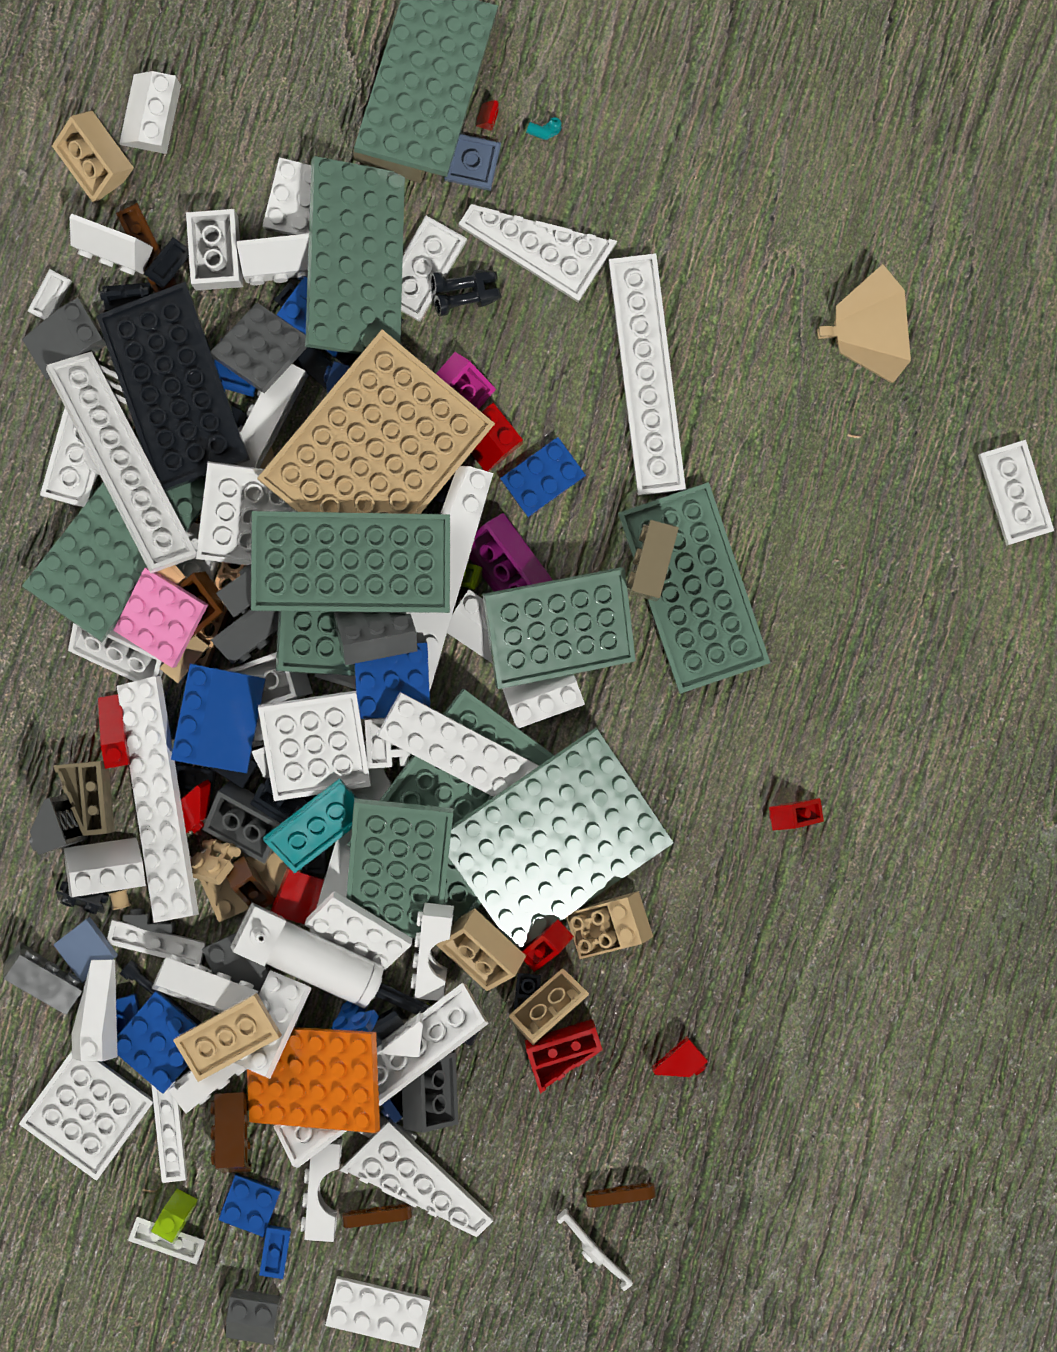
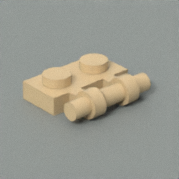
[190,839,241,885]

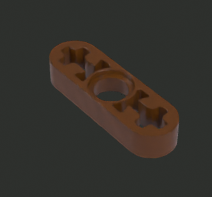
[585,1182,656,1208]
[342,1203,412,1228]

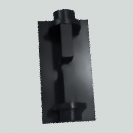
[100,282,151,310]
[56,881,109,914]

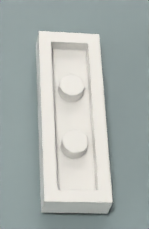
[128,1217,205,1265]

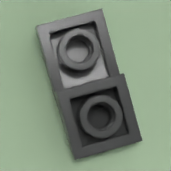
[123,908,176,933]

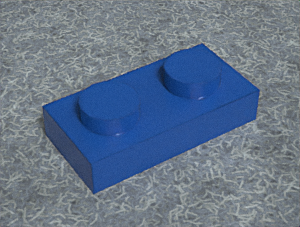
[259,1225,292,1279]

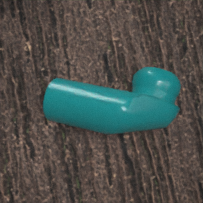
[526,117,562,140]

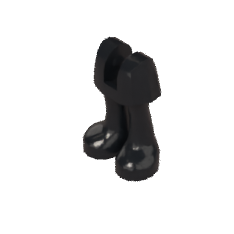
[430,269,502,317]

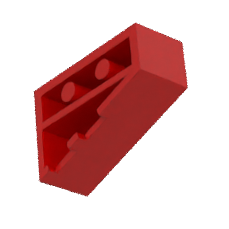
[525,1019,603,1094]

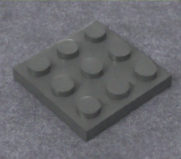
[211,303,307,393]

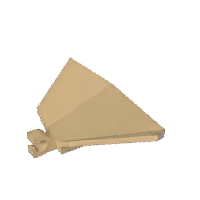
[817,264,911,383]

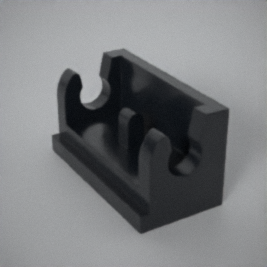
[250,776,311,823]

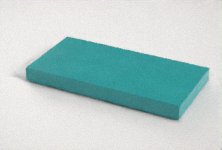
[263,778,358,873]

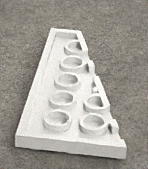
[458,204,617,303]
[340,1119,494,1237]

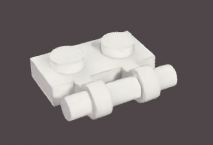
[365,718,411,769]

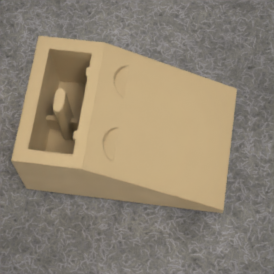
[566,891,653,959]

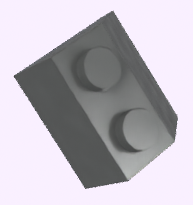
[226,1289,282,1345]

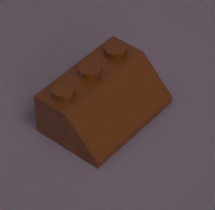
[178,571,224,640]

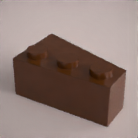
[211,1092,252,1173]

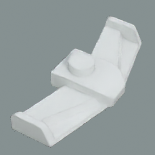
[557,1208,633,1291]

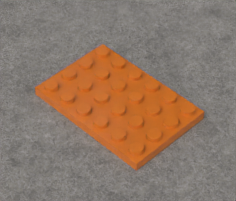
[247,1027,380,1133]

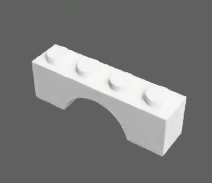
[411,903,454,1001]
[301,1139,343,1242]

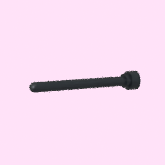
[120,959,202,1025]

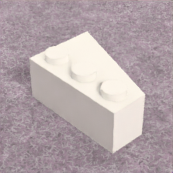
[168,1063,247,1114]

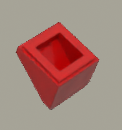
[476,100,499,131]

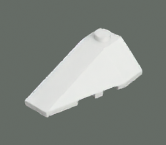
[72,960,117,1061]

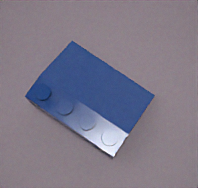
[171,664,266,773]

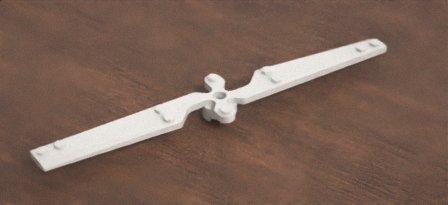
[310,466,493,943]

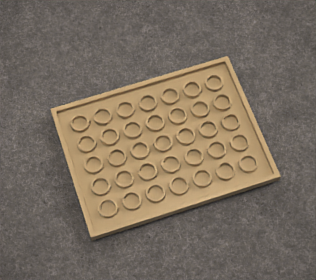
[257,329,495,514]

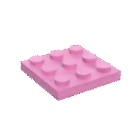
[113,567,208,668]

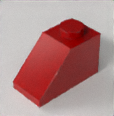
[181,779,211,834]
[769,798,824,831]
[522,919,574,972]
[651,1036,708,1077]

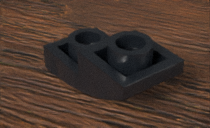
[513,973,541,1011]

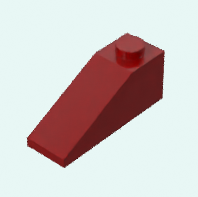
[98,694,131,769]

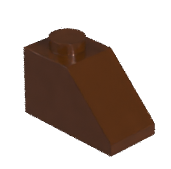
[227,856,275,908]

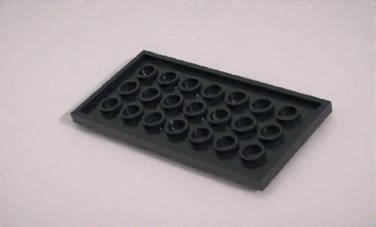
[96,282,250,492]

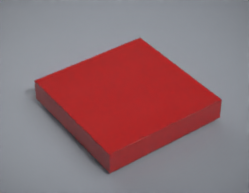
[271,867,325,924]

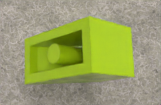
[150,1189,198,1244]

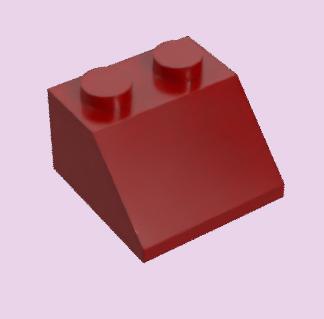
[470,403,523,472]

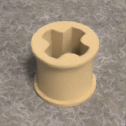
[108,889,131,910]

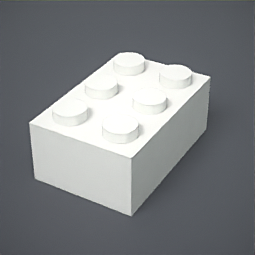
[186,209,243,291]

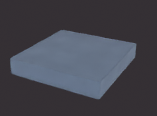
[444,134,501,191]
[53,917,118,983]

